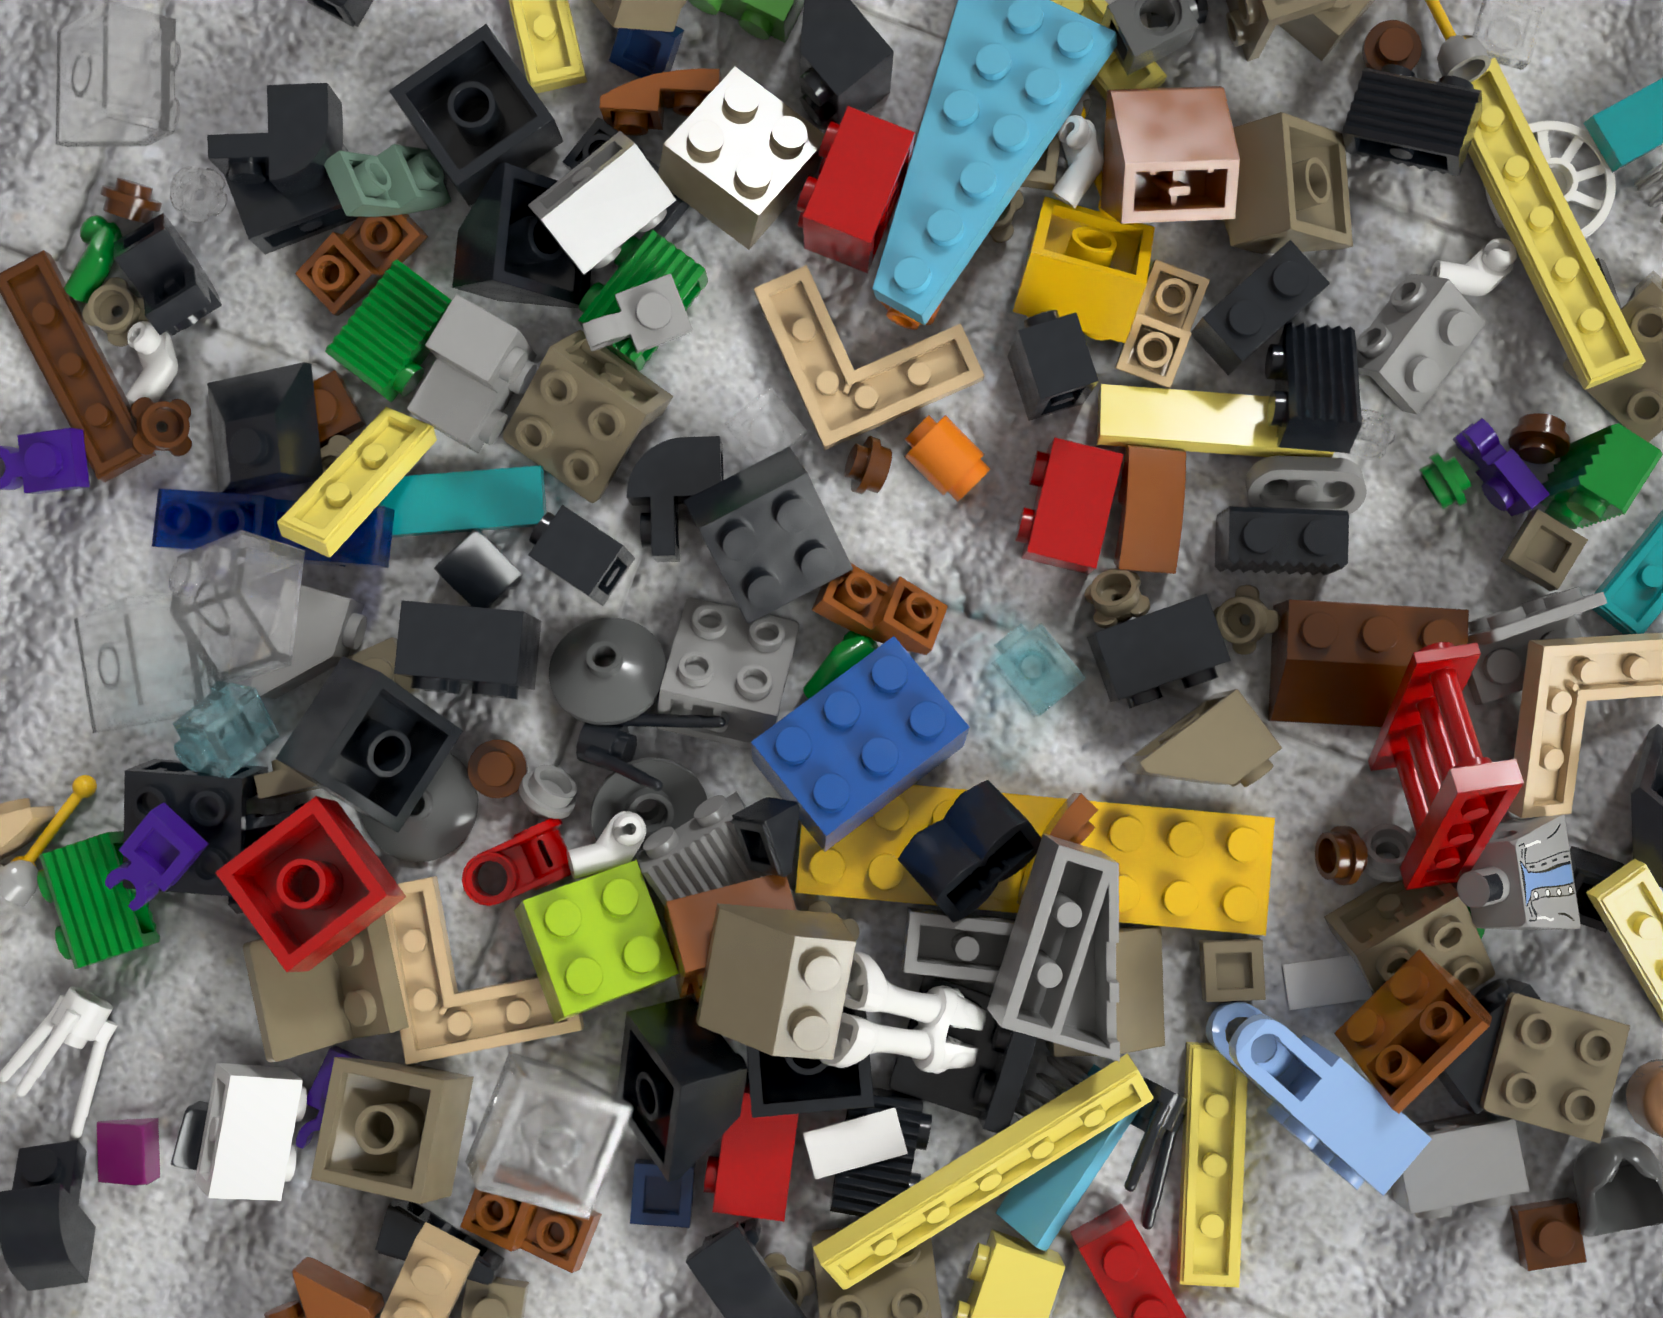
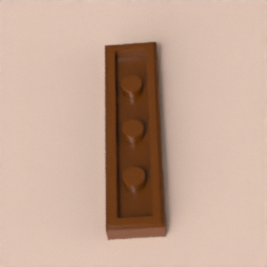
[0,250,156,482]

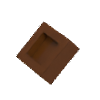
[313,370,366,449]
[1510,1197,1587,1271]

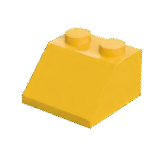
[1013,196,1155,343]

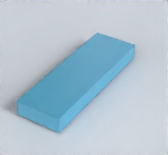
[996,1064,1140,1251]

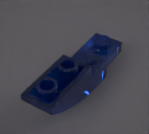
[152,488,395,568]

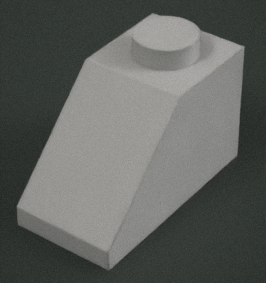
[248,579,367,699]

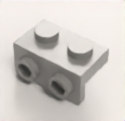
[1356,274,1485,415]

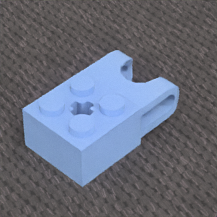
[1206,1001,1432,1196]

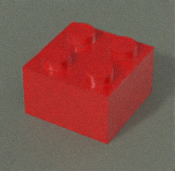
[796,106,915,274]
[215,796,406,972]

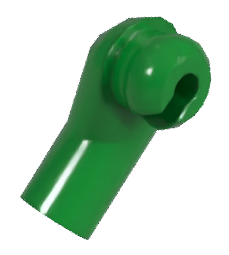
[64,215,123,303]
[803,631,878,699]

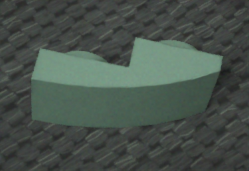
[324,144,452,217]

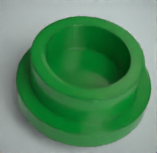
[1419,453,1472,509]

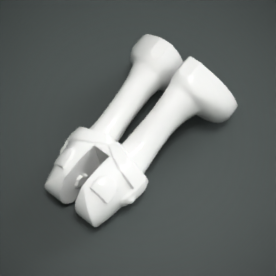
[820,951,987,1074]

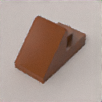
[264,1257,385,1318]

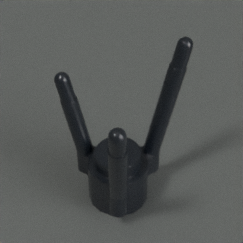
[576,714,726,791]
[1124,1077,1187,1230]

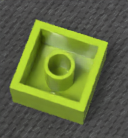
[514,860,679,1023]

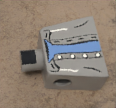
[1457,815,1581,930]

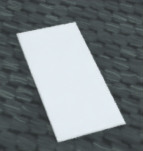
[1282,955,1373,1010]
[803,1108,908,1179]

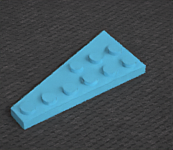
[872,0,1117,325]

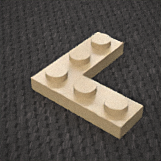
[754,265,985,451]
[1507,632,1663,818]
[385,876,585,1065]
[380,1222,480,1318]

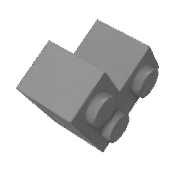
[407,294,537,454]

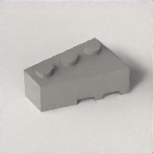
[987,833,1120,1062]

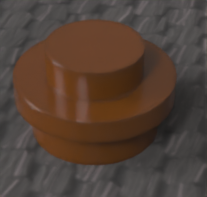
[1362,20,1422,71]
[100,178,162,224]
[1508,413,1571,464]
[844,436,892,494]
[468,739,528,798]
[1315,826,1368,885]

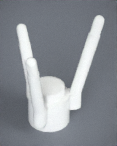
[0,987,118,1139]

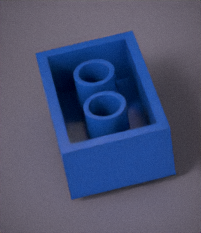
[751,636,970,852]

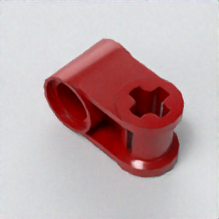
[462,818,572,906]

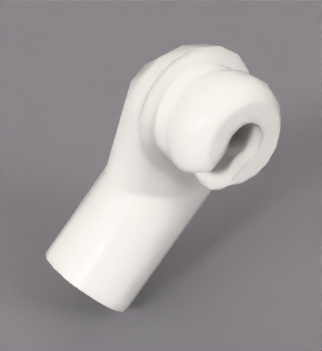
[1051,115,1104,209]
[1430,238,1517,297]
[126,321,178,403]
[567,811,646,880]

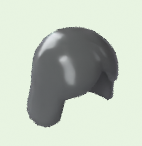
[1573,1136,1663,1237]

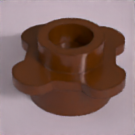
[131,397,192,457]

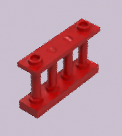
[1368,642,1524,890]

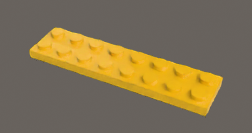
[795,785,1275,936]

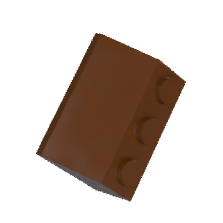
[1268,599,1469,727]

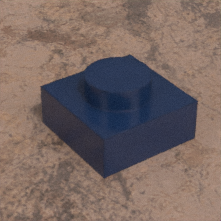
[609,26,684,78]
[630,1159,696,1228]

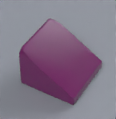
[96,1118,160,1186]

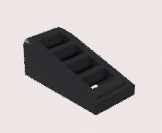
[375,1198,505,1285]

